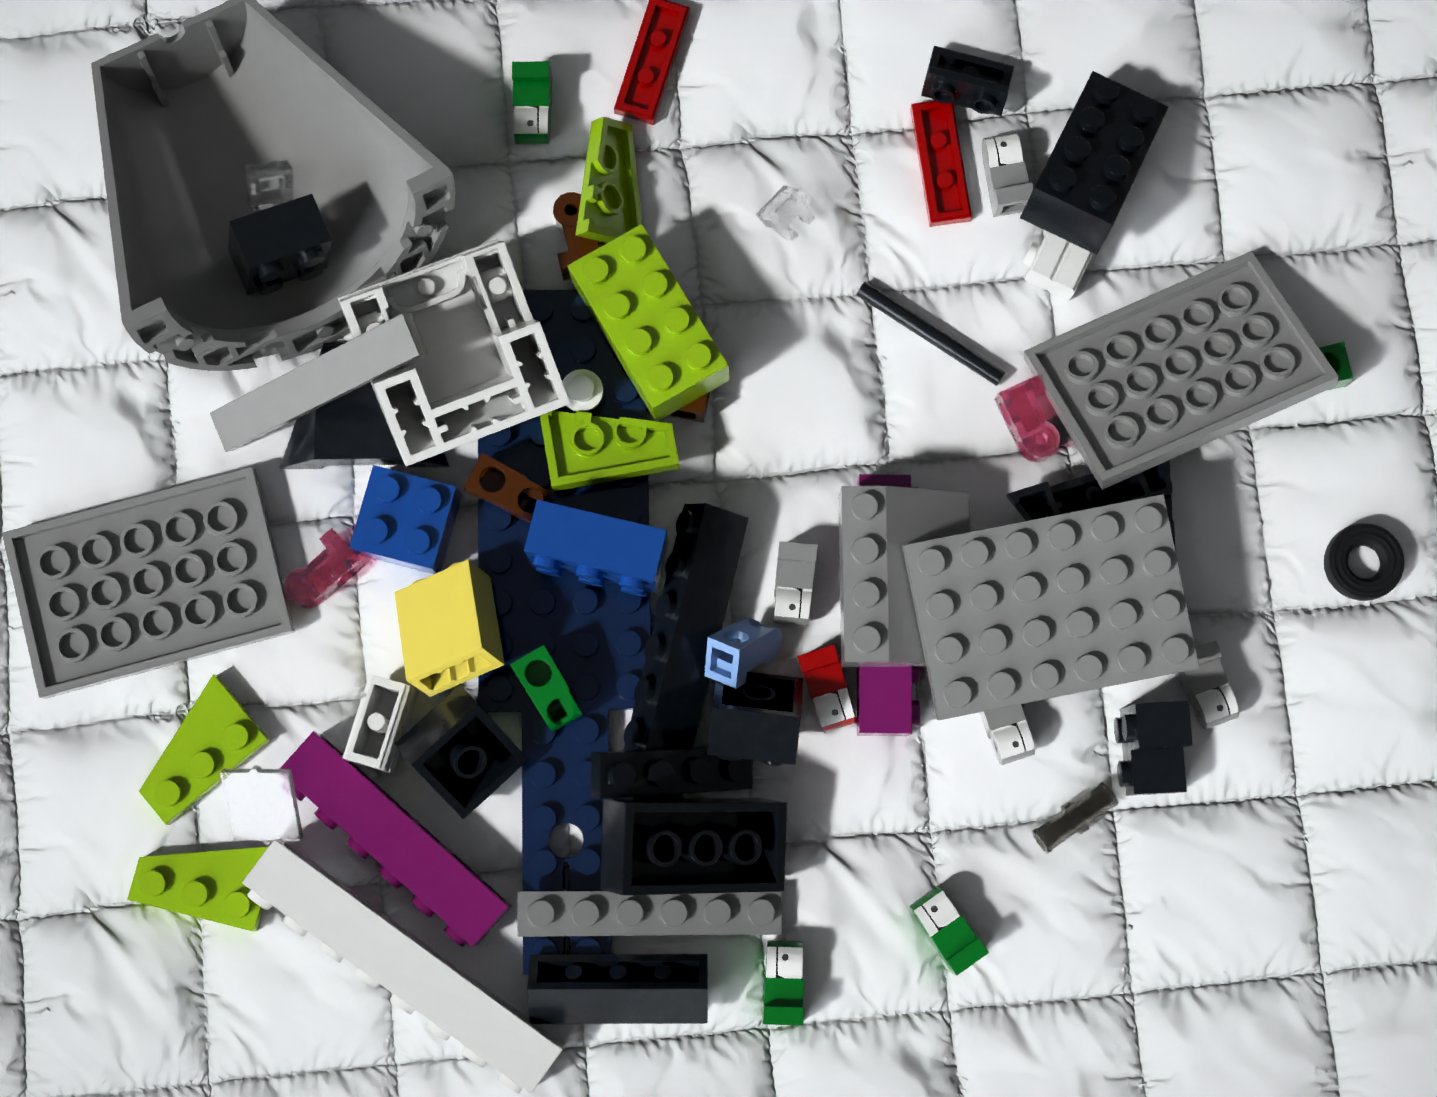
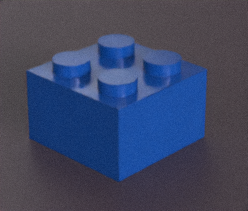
[349,465,462,574]

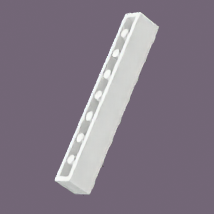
[242,838,563,1094]

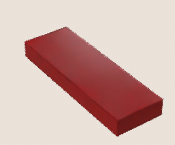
[614,0,690,125]
[910,101,972,227]

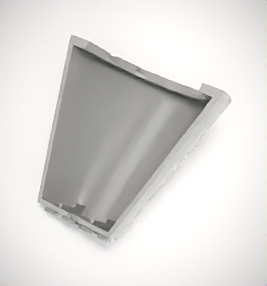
[91,0,456,371]

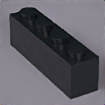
[527,954,708,1024]

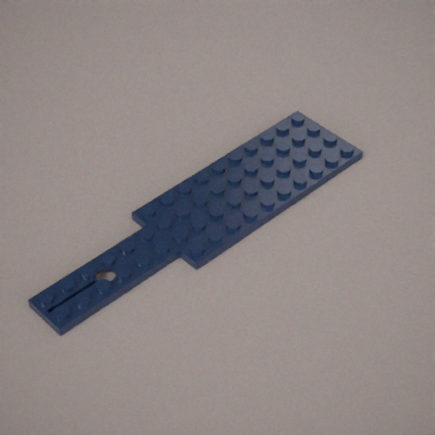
[478,289,651,974]

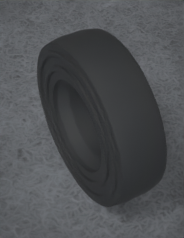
[1324,523,1405,601]

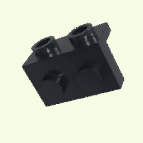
[921,46,1014,116]

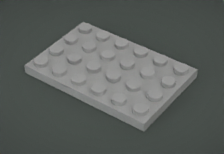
[1024,251,1339,490]
[2,467,295,699]
[902,494,1199,721]

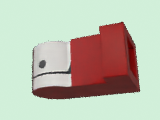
[797,644,857,733]

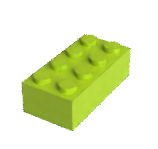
[567,224,730,421]

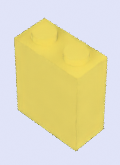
[394,559,505,697]

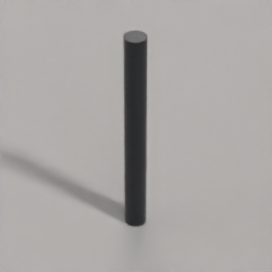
[856,281,1006,386]

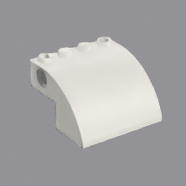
[338,239,570,466]

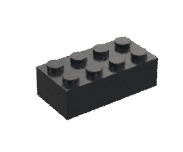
[1020,71,1169,255]
[600,798,787,896]

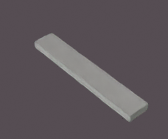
[210,312,427,452]

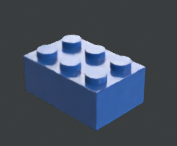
[524,500,669,597]

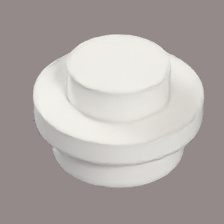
[562,369,603,412]

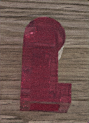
[994,375,1060,463]
[283,528,366,609]

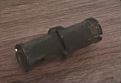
[1031,782,1118,854]

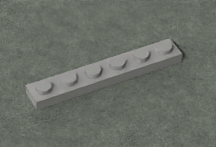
[517,891,782,937]

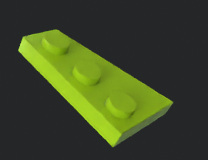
[575,117,643,243]
[540,410,680,492]
[139,674,271,825]
[127,846,269,932]

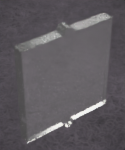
[220,765,303,845]

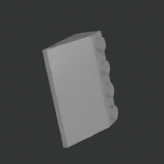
[838,486,970,667]

